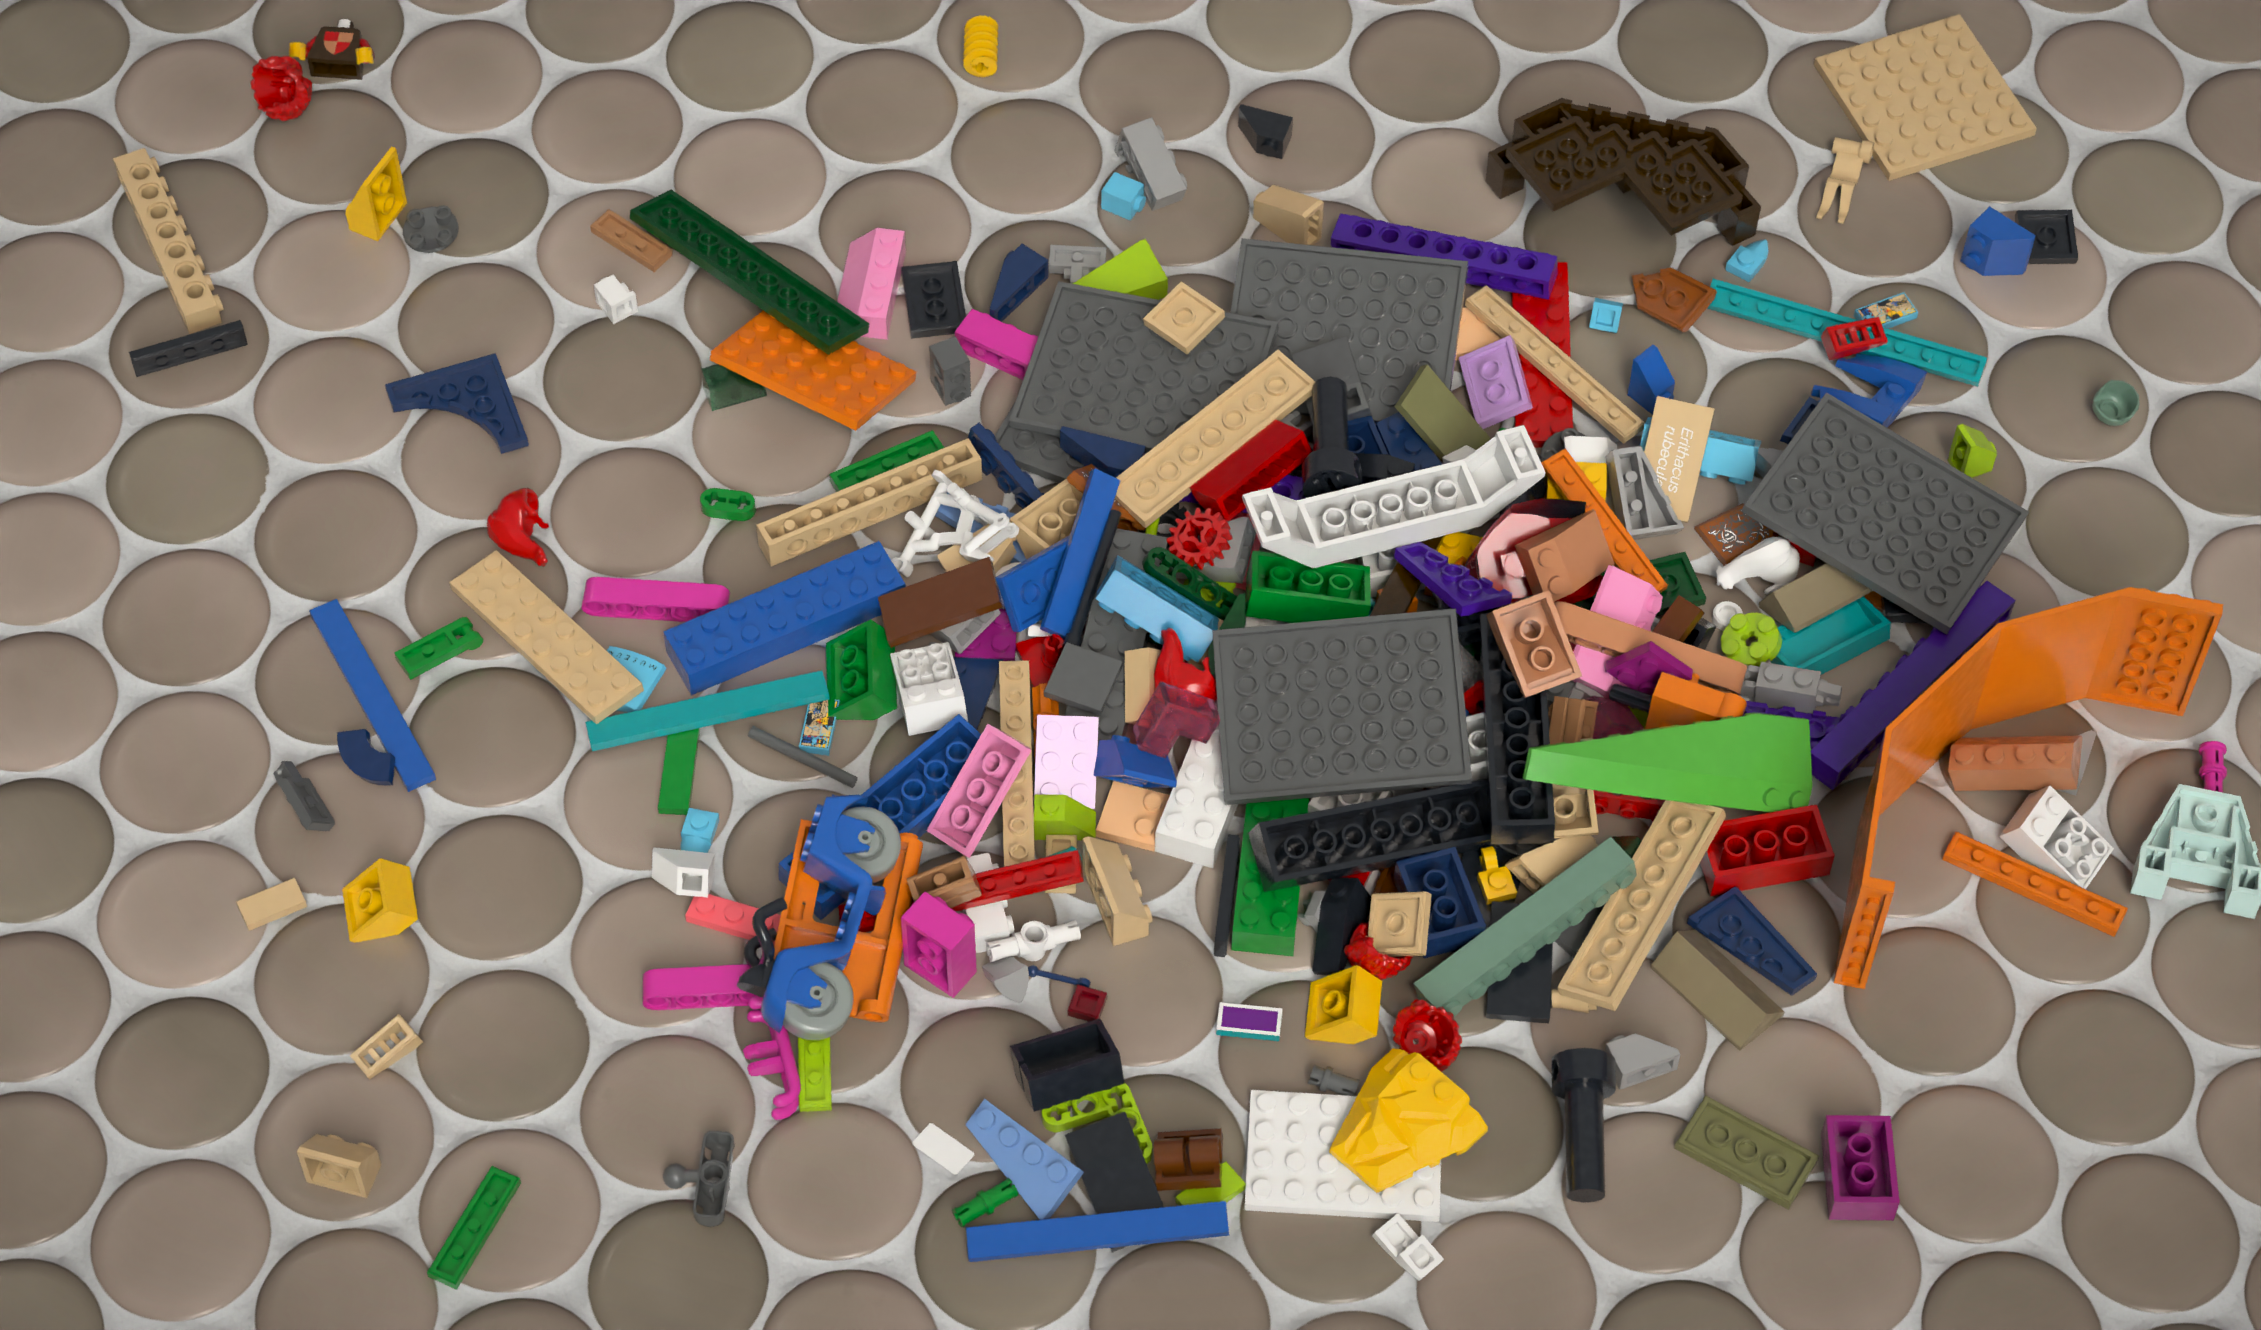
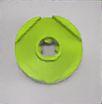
[1721,613,1782,667]

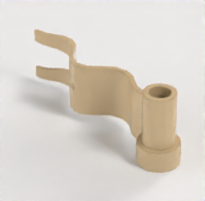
[1816,137,1874,224]

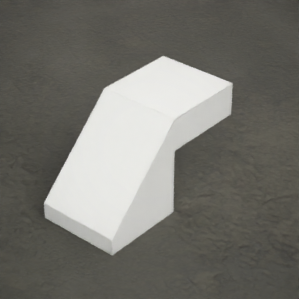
[1564,436,1617,473]

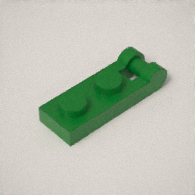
[394,617,483,680]

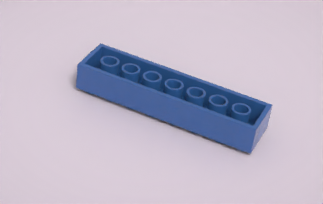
[663,541,906,696]
[779,714,981,920]

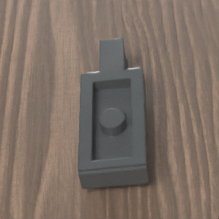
[273,761,335,831]

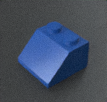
[1960,206,2036,276]
[1093,735,1177,789]

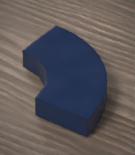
[337,729,395,786]

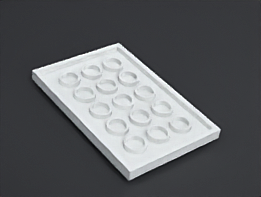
[1244,1090,1441,1222]

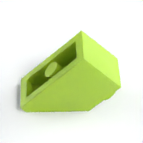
[1947,424,1997,478]
[1034,794,1096,840]

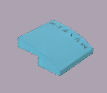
[607,646,667,712]

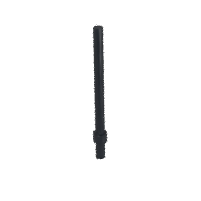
[1062,510,1122,648]

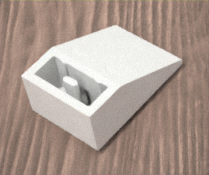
[890,642,968,736]
[1999,786,2114,889]

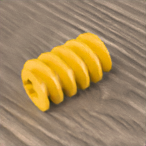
[963,15,998,77]

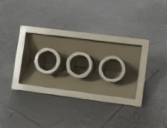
[1759,563,1873,633]
[1651,929,1785,1051]

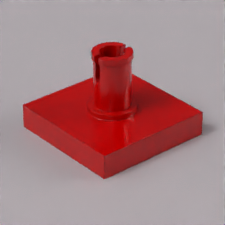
[1016,634,1064,688]

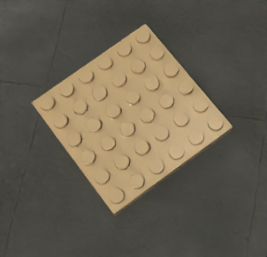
[1814,14,2037,181]

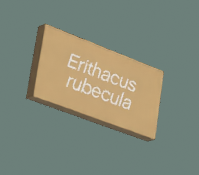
[1644,396,1714,523]

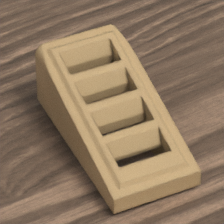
[350,1014,423,1079]

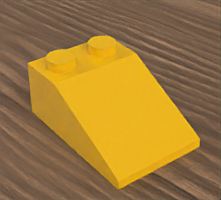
[345,146,407,241]

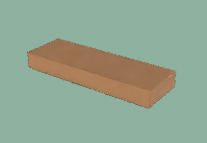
[590,209,673,272]

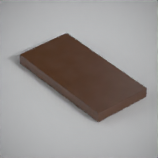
[878,557,1003,648]

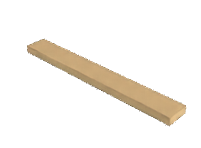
[1465,285,1645,444]

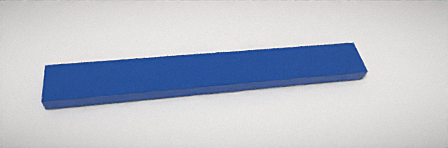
[309,599,436,792]
[966,1201,1229,1262]

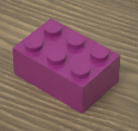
[1821,1115,1900,1221]

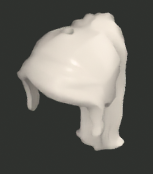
[1716,537,1800,595]

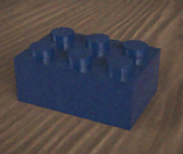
[1393,847,1486,959]

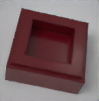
[1068,984,1107,1022]

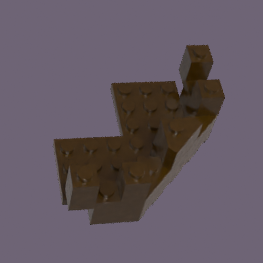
[1485,98,1761,246]

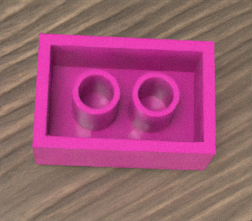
[901,892,977,998]

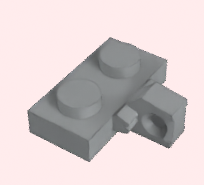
[1049,245,1106,284]

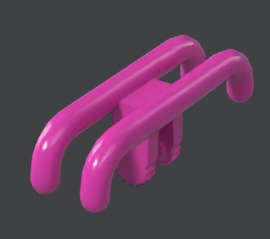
[743,997,801,1120]

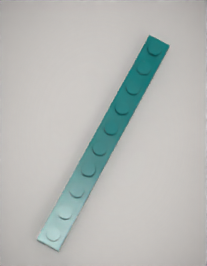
[1707,279,1987,387]

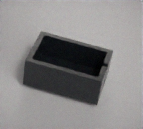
[1010,1018,1125,1112]

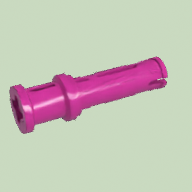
[2198,741,2227,793]

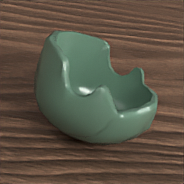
[2092,380,2140,426]

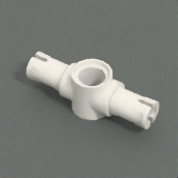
[986,920,1081,962]

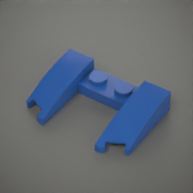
[1811,354,1927,428]

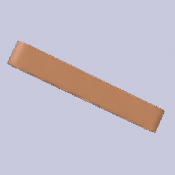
[1554,601,1747,696]

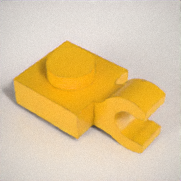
[1477,846,1517,905]

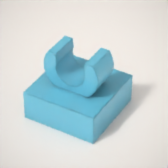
[1589,298,1623,333]

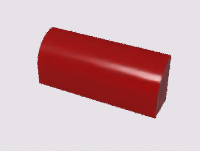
[1189,419,1312,522]

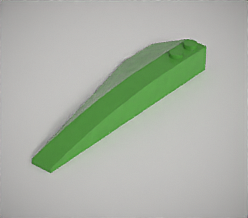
[1523,712,1813,812]

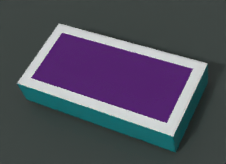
[1216,1002,1282,1041]

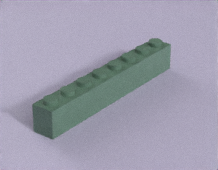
[1413,837,1637,1016]

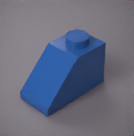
[1627,344,1675,415]

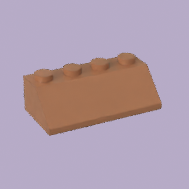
[1948,736,2083,791]

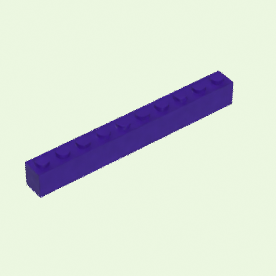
[1810,581,2016,790]

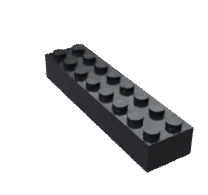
[1479,614,1555,844]
[1248,779,1495,892]

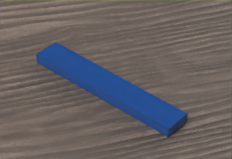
[1040,468,1120,640]

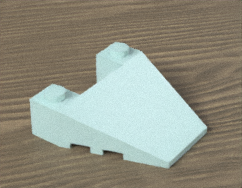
[2130,784,2261,919]

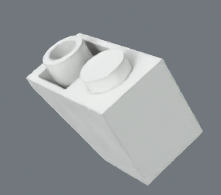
[652,847,715,898]

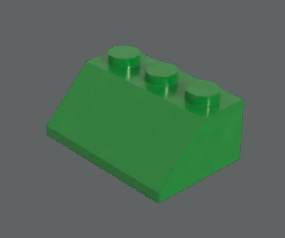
[826,619,897,720]

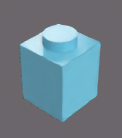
[1101,172,1146,221]

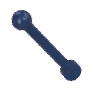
[1028,965,1091,987]

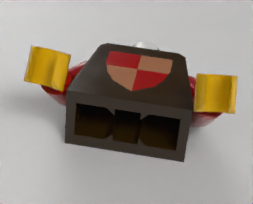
[289,19,375,80]

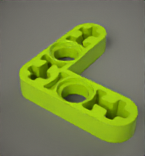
[1042,1084,1153,1164]

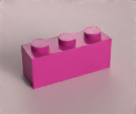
[955,309,1038,380]

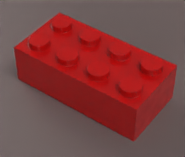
[1700,804,1835,896]

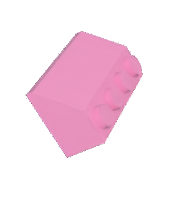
[837,228,906,340]
[1573,565,1663,704]
[926,724,1031,858]

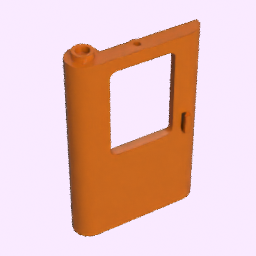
[774,819,923,1022]

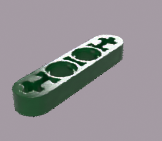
[1142,547,1237,621]

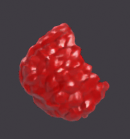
[250,56,312,122]
[1344,921,1413,980]
[1392,999,1462,1072]

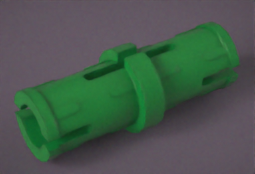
[952,1178,1018,1228]

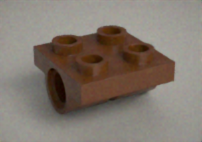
[1154,1128,1223,1191]

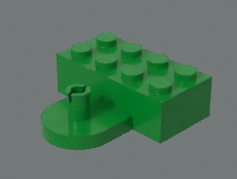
[1246,550,1371,623]

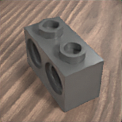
[929,336,971,406]

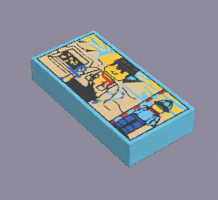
[1854,292,1918,329]
[799,699,840,756]

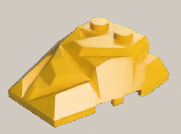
[1329,1048,1488,1193]

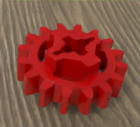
[1167,508,1233,570]

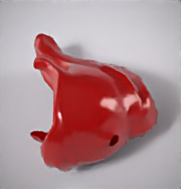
[487,488,549,567]
[1154,627,1217,711]

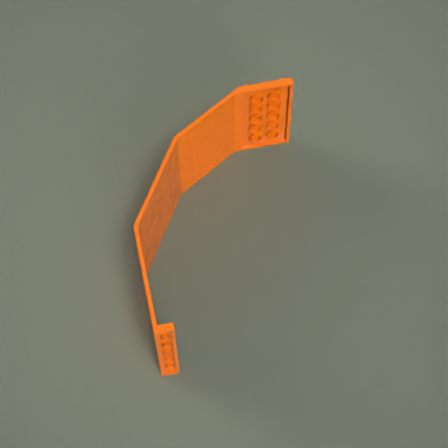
[1834,587,2223,989]

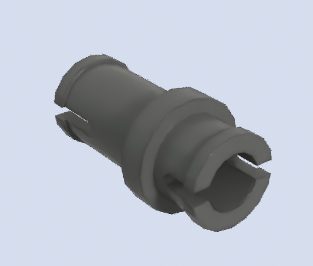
[1308,1064,1360,1096]

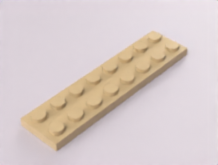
[1115,350,1315,528]
[449,550,644,724]
[1557,800,1726,1011]

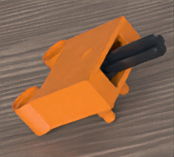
[1609,672,1747,729]

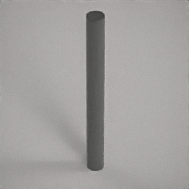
[748,726,858,788]

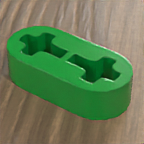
[700,488,756,521]

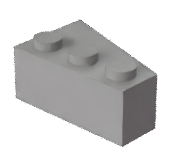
[1114,117,1187,211]
[1605,446,1684,540]

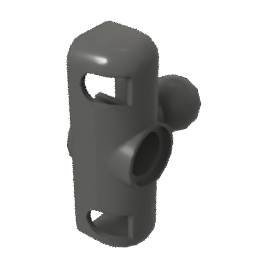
[663,1131,735,1227]

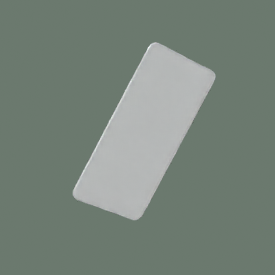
[912,1123,974,1175]

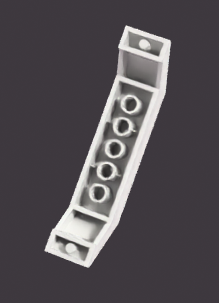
[1242,425,1546,568]

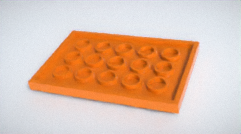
[710,310,917,431]

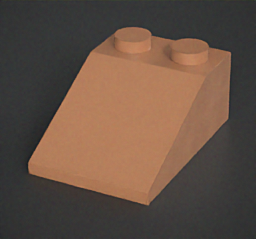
[1515,509,1615,601]
[1486,590,1582,698]

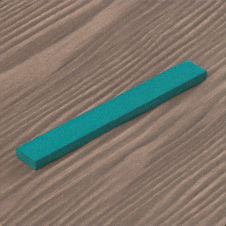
[585,670,830,751]

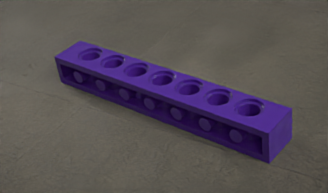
[1331,213,1558,300]

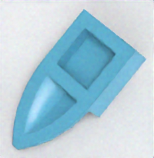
[1725,239,1768,283]
[680,808,720,853]

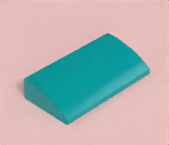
[1769,596,1891,675]

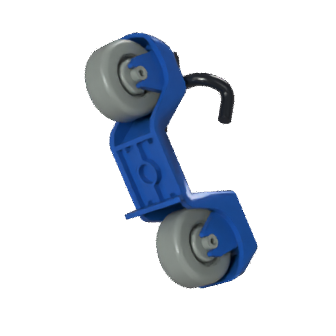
[737,794,901,1040]

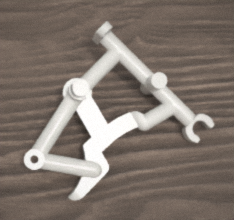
[891,470,1019,578]

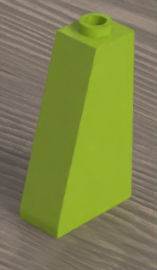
[1073,239,1168,300]

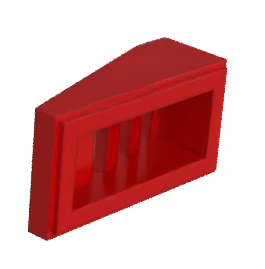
[1821,317,1888,360]

